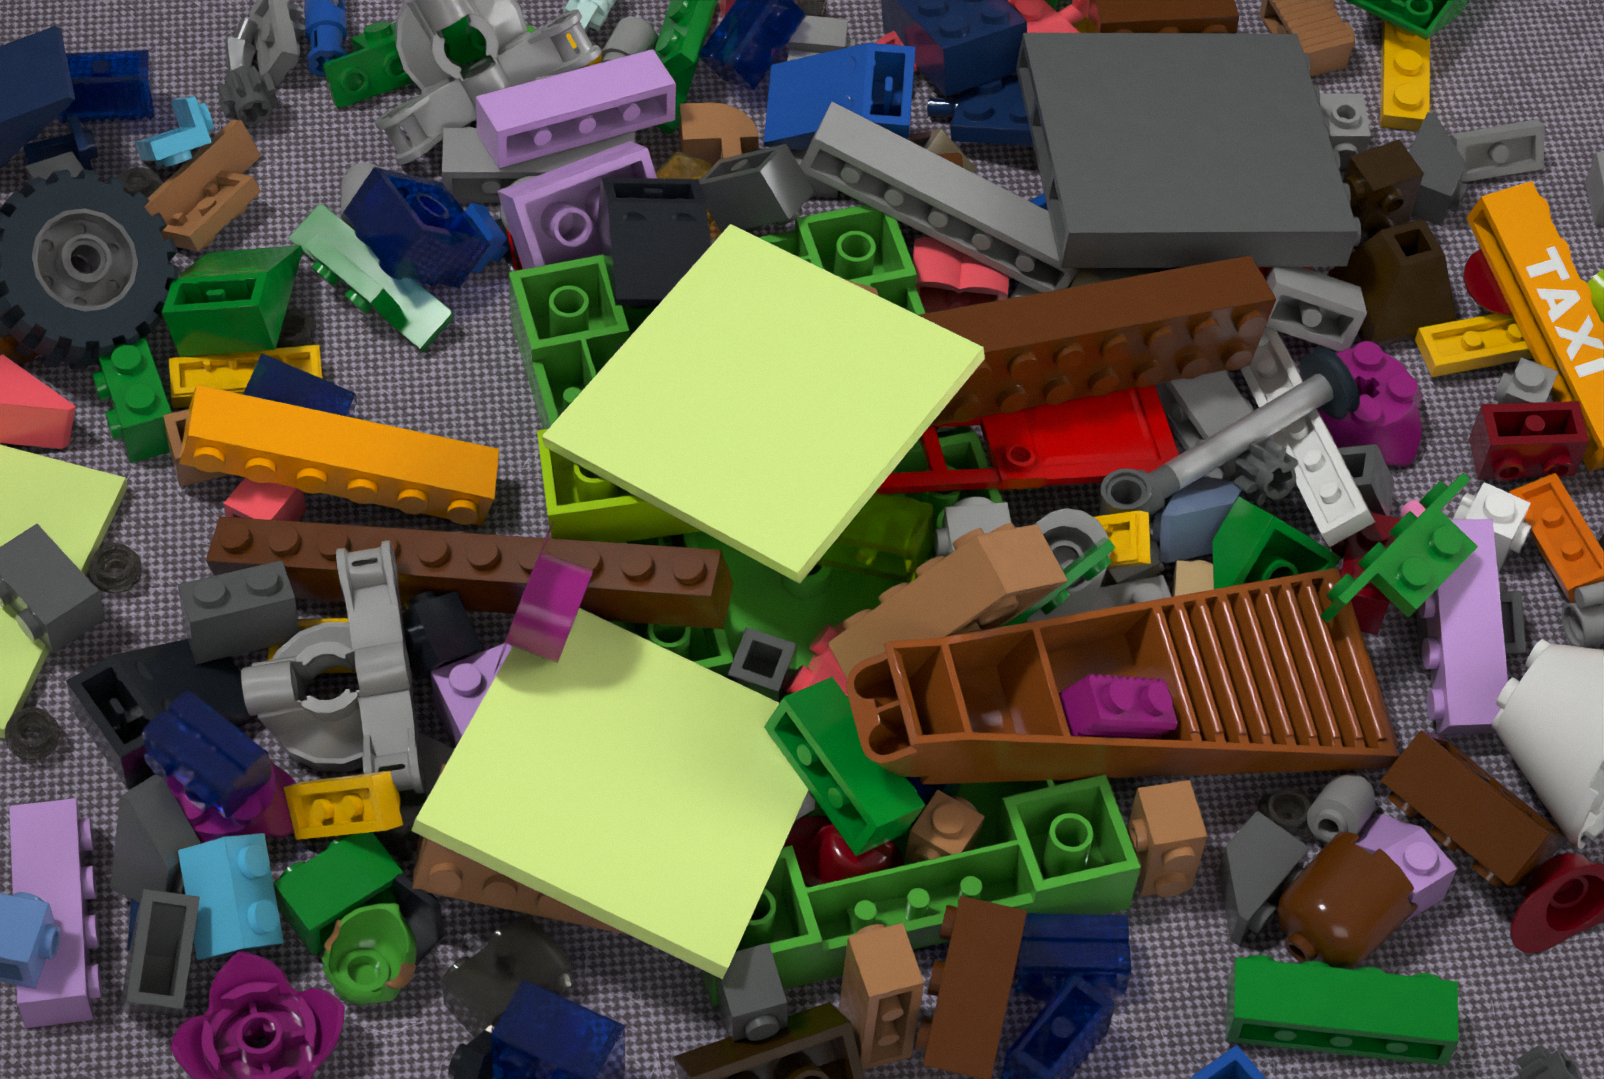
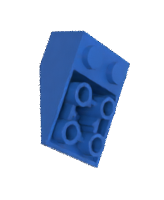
[763,43,916,150]

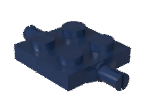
[927,75,1033,146]

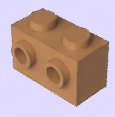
[1127,780,1208,898]

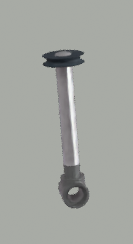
[1100,346,1360,526]

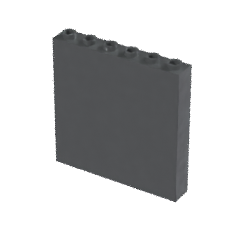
[1016,33,1361,268]

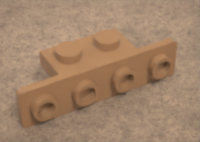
[144,119,261,252]

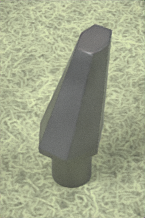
[225,18,258,73]

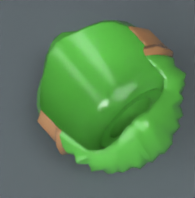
[322,903,417,1007]

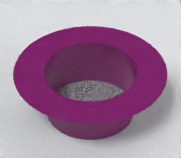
[494,520,593,674]

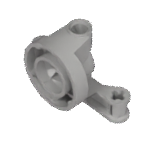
[375,0,601,165]
[241,540,426,794]

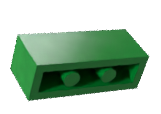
[764,677,926,856]

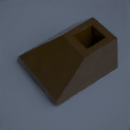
[1327,219,1456,347]

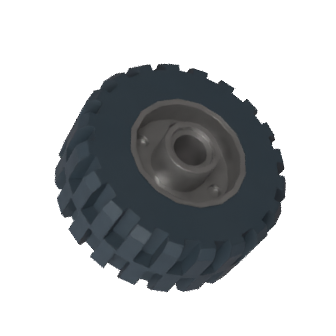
[0,169,178,370]

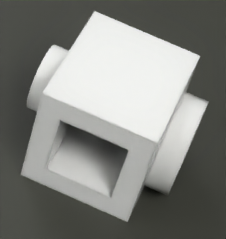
[1453,482,1532,573]

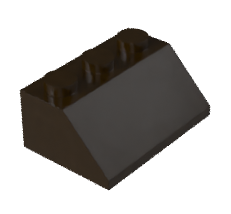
[673,1002,865,1079]

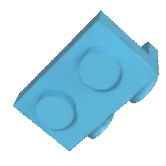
[135,96,214,167]

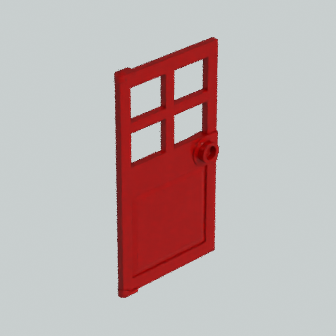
[873,385,1179,495]

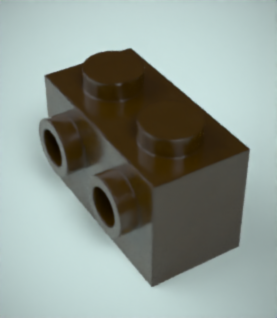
[1343,139,1424,250]

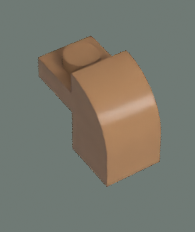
[679,102,759,170]

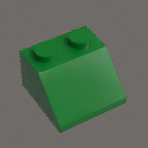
[1212,497,1341,589]

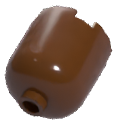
[1278,831,1418,969]

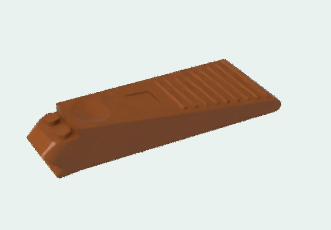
[846,568,1400,784]

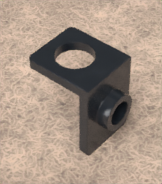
[393,873,444,966]

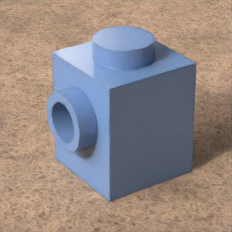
[0,892,61,989]

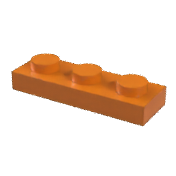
[1509,473,1604,603]

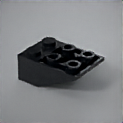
[597,177,711,309]
[66,639,258,790]

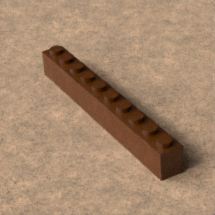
[206,516,733,629]

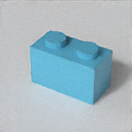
[178,833,284,960]

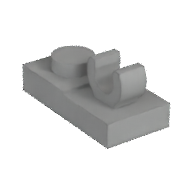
[249,0,305,85]
[1450,119,1545,183]

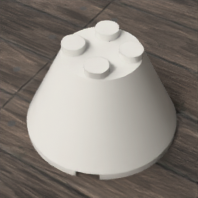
[1491,639,1604,849]

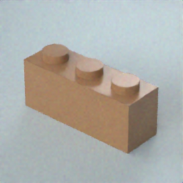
[839,923,924,1070]

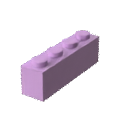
[476,49,676,169]
[1418,519,1508,735]
[9,798,102,1028]

